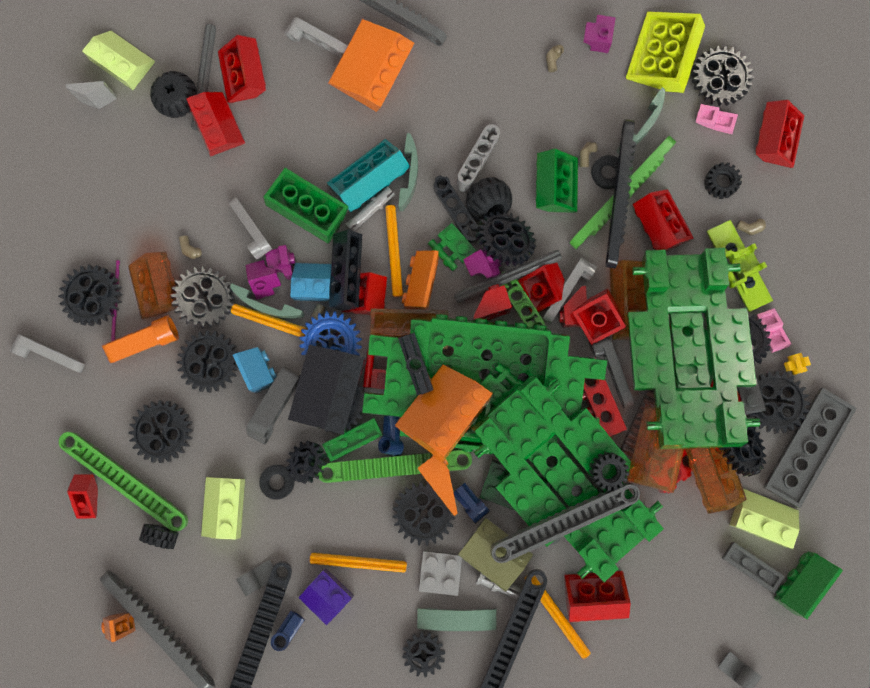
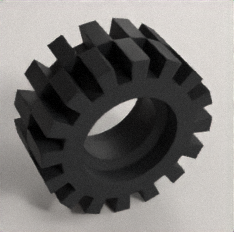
[704,162,742,199]
[589,452,629,491]
[139,523,179,549]

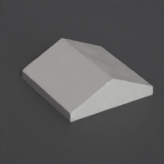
[66,81,117,109]

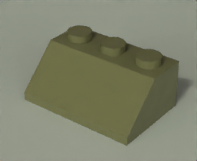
[458,518,533,592]

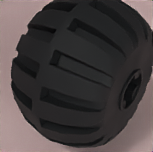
[150,71,197,118]
[466,177,512,221]

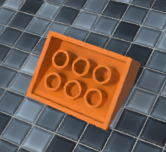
[328,19,414,112]
[395,365,493,462]

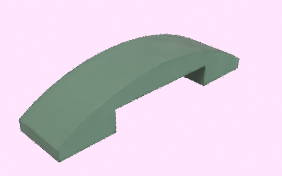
[616,87,665,154]
[398,133,418,211]
[230,283,305,319]
[417,608,496,631]

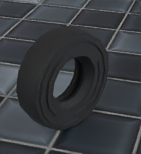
[591,155,618,189]
[259,465,294,500]

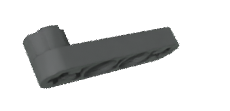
[589,336,634,408]

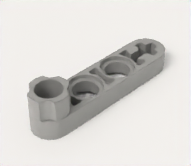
[284,17,348,58]
[457,124,500,192]
[228,197,272,260]
[543,257,598,324]
[10,334,86,373]

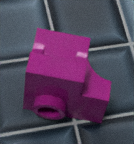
[583,15,616,53]
[265,245,296,280]
[463,249,502,278]
[245,260,281,300]

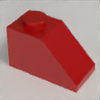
[559,286,587,328]
[67,474,98,519]

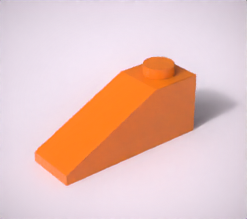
[417,455,458,516]
[101,612,136,642]

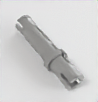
[345,186,395,231]

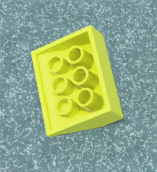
[626,12,705,93]

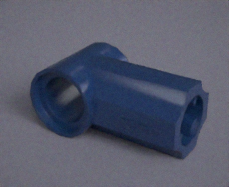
[378,416,404,456]
[453,483,490,524]
[271,610,305,651]

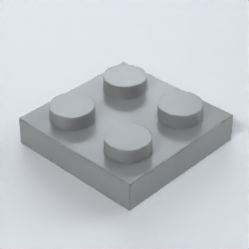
[419,551,462,596]

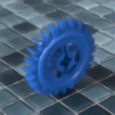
[299,311,362,356]

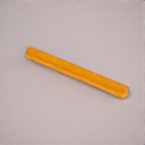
[385,205,403,297]
[231,304,321,343]
[310,553,407,573]
[524,575,591,659]

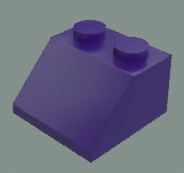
[298,568,354,625]

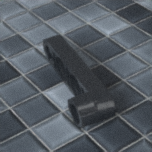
[434,175,479,243]

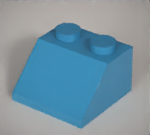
[290,263,332,302]
[233,347,277,393]

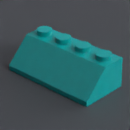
[327,139,410,212]

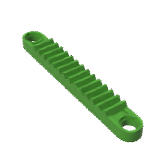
[569,135,677,249]
[59,432,188,531]
[318,450,472,483]

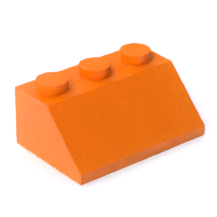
[402,250,439,314]

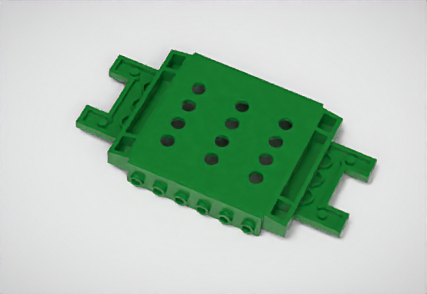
[362,314,607,454]

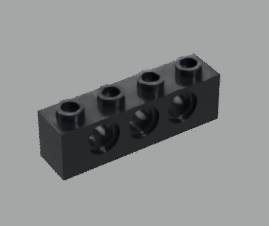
[329,229,363,311]

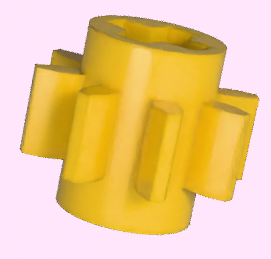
[784,353,811,375]

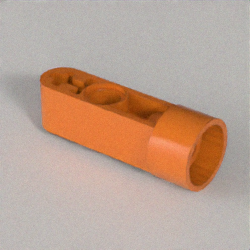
[102,315,179,363]

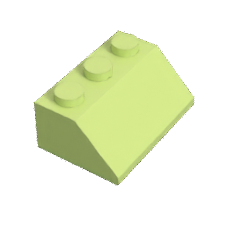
[82,31,155,90]
[201,477,245,540]
[729,488,800,549]

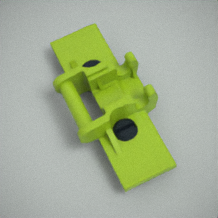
[706,220,773,312]

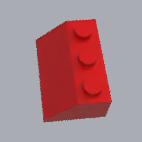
[218,35,266,103]
[186,92,245,157]
[756,100,805,168]
[632,189,694,252]
[564,571,631,622]

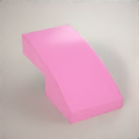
[696,104,738,134]
[756,308,791,353]

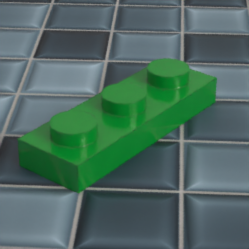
[322,418,383,462]

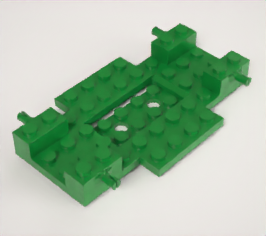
[627,248,760,449]
[471,376,664,582]

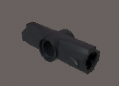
[398,332,434,395]

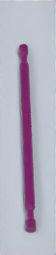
[111,260,120,341]

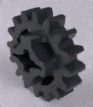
[286,441,327,484]
[402,631,445,677]

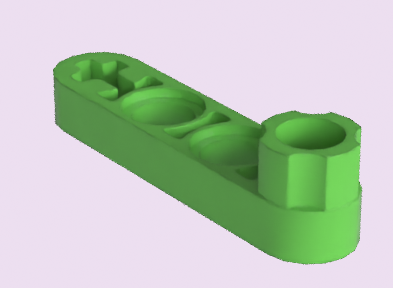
[501,271,545,327]

